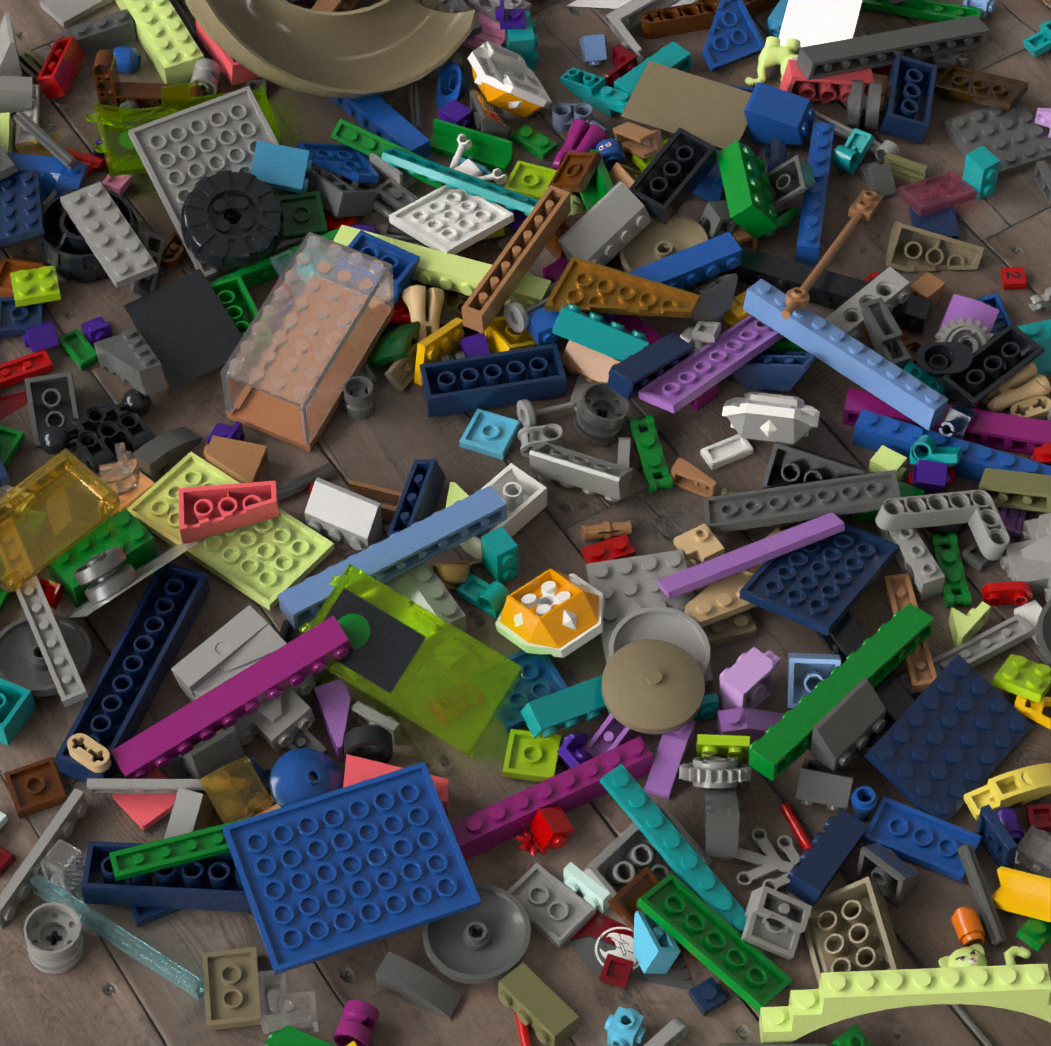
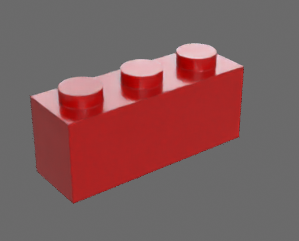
[36,36,85,99]

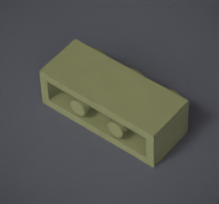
[979,468,1051,513]
[498,963,579,1046]

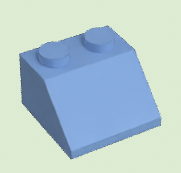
[787,653,841,708]

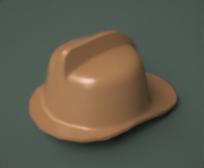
[429,559,482,589]

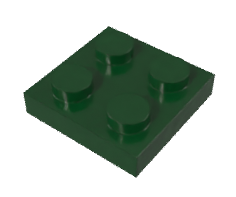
[276,191,327,240]

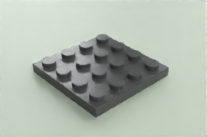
[942,99,1051,179]

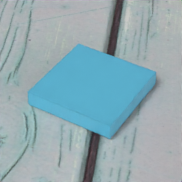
[459,408,521,460]

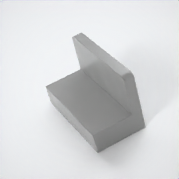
[369,153,416,189]

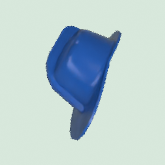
[436,61,469,109]

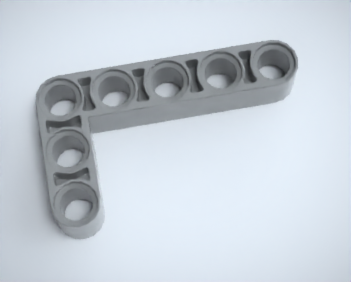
[875,490,1010,561]

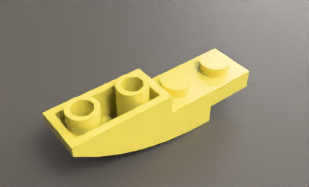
[964,763,1051,820]

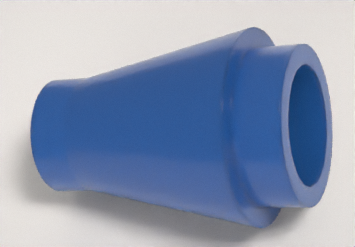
[851,786,877,821]

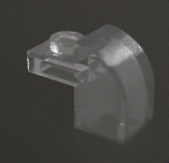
[99,442,140,498]

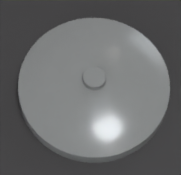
[608,606,710,677]

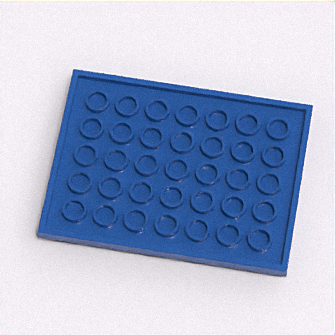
[223,761,481,975]

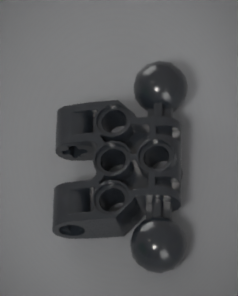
[40,389,155,476]

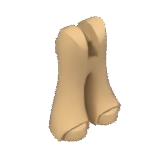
[402,285,445,345]
[981,361,1051,413]

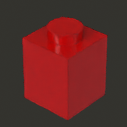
[529,806,574,850]

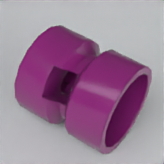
[333,1000,380,1046]

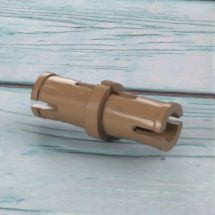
[581,520,632,541]

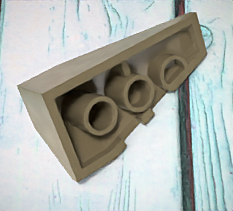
[885,221,984,272]

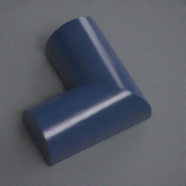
[765,140,787,172]

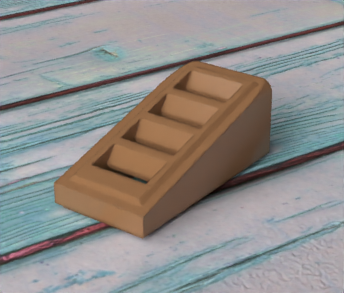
[671,457,717,498]

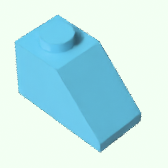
[633,911,681,974]

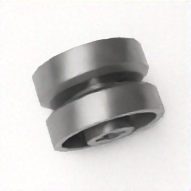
[846,80,882,129]
[73,546,138,604]

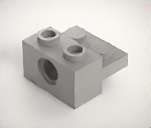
[741,885,812,960]

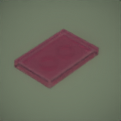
[897,170,977,216]

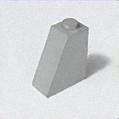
[0,76,36,113]
[164,788,216,839]

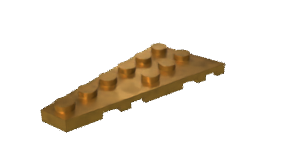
[545,256,700,318]

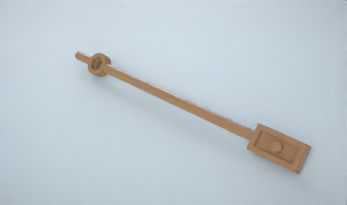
[781,190,884,319]

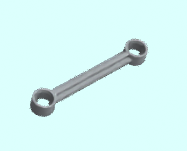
[812,111,900,164]

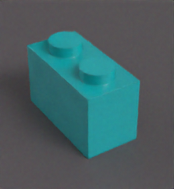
[961,146,1000,201]
[481,526,519,584]

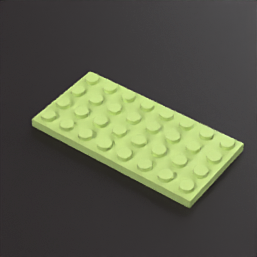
[127,452,335,611]

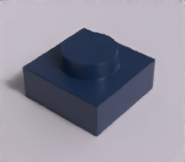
[688,977,727,1016]

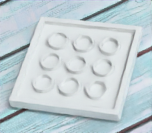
[389,184,514,255]

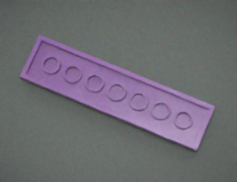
[638,314,784,413]

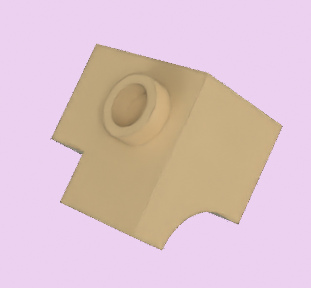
[674,523,725,565]

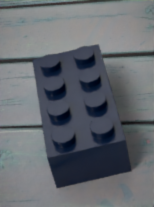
[879,54,937,144]

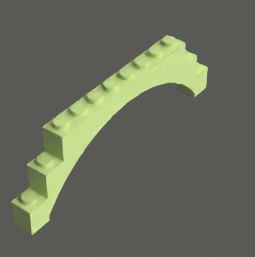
[759,964,1051,1043]

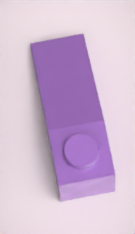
[314,679,355,761]
[716,707,785,745]
[584,713,637,757]
[644,720,696,800]

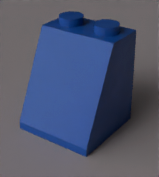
[744,83,816,145]

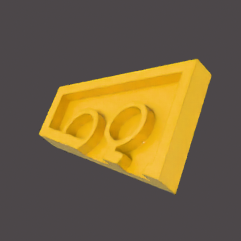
[414,317,464,386]

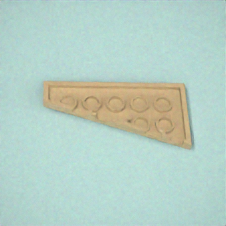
[684,527,781,627]

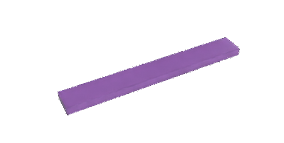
[657,513,845,599]

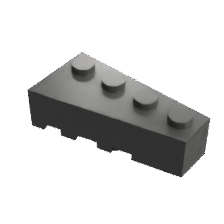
[94,329,168,396]

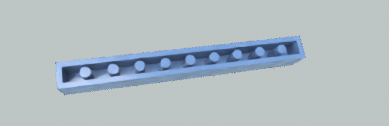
[743,279,948,431]
[278,485,507,629]

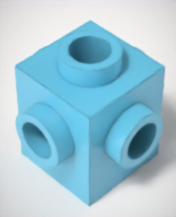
[605,1006,647,1046]

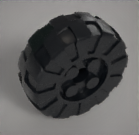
[180,170,284,274]
[36,189,139,283]

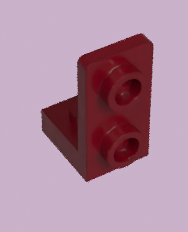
[605,44,637,88]

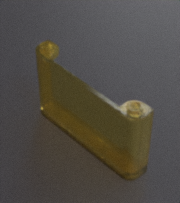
[0,448,120,593]

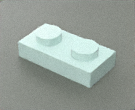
[563,862,610,914]

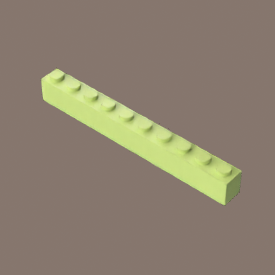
[331,225,551,309]

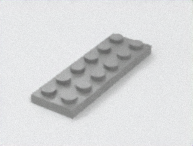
[60,182,158,289]

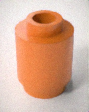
[951,906,985,947]

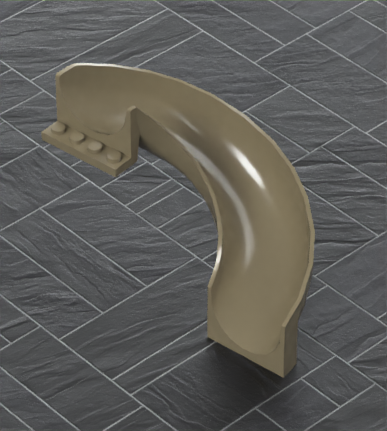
[185,0,478,99]

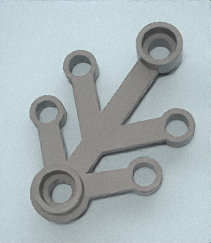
[719,828,801,891]

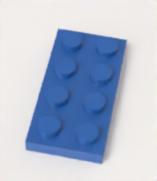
[863,796,982,883]

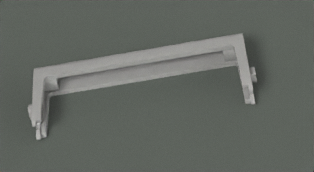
[605,0,681,65]

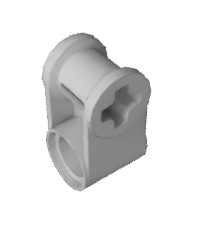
[518,423,564,458]

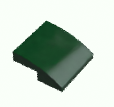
[367,321,420,367]

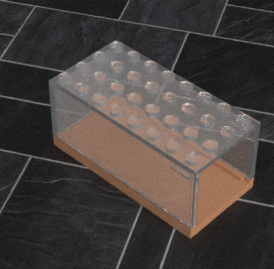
[220,232,395,452]

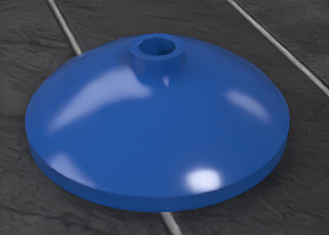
[269,748,344,808]

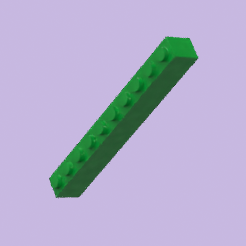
[748,603,934,781]

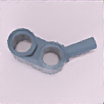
[552,103,609,135]

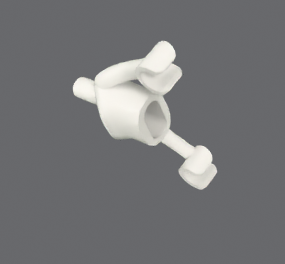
[449,134,507,185]

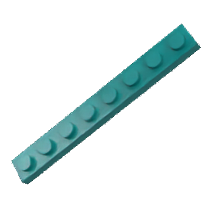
[381,147,539,216]
[600,764,747,935]

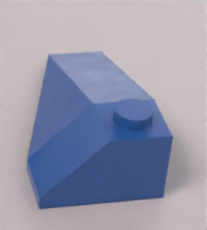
[5,152,88,199]

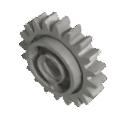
[935,317,994,353]
[679,756,751,788]

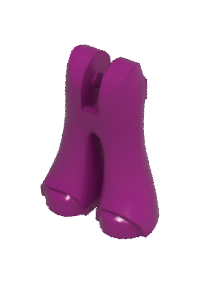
[552,119,608,170]

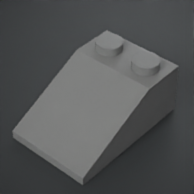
[0,13,23,77]

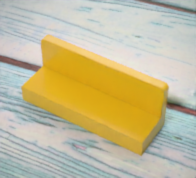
[991,866,1051,923]

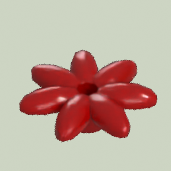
[516,829,546,857]

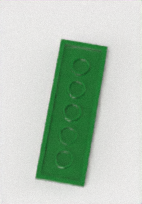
[636,873,793,1013]

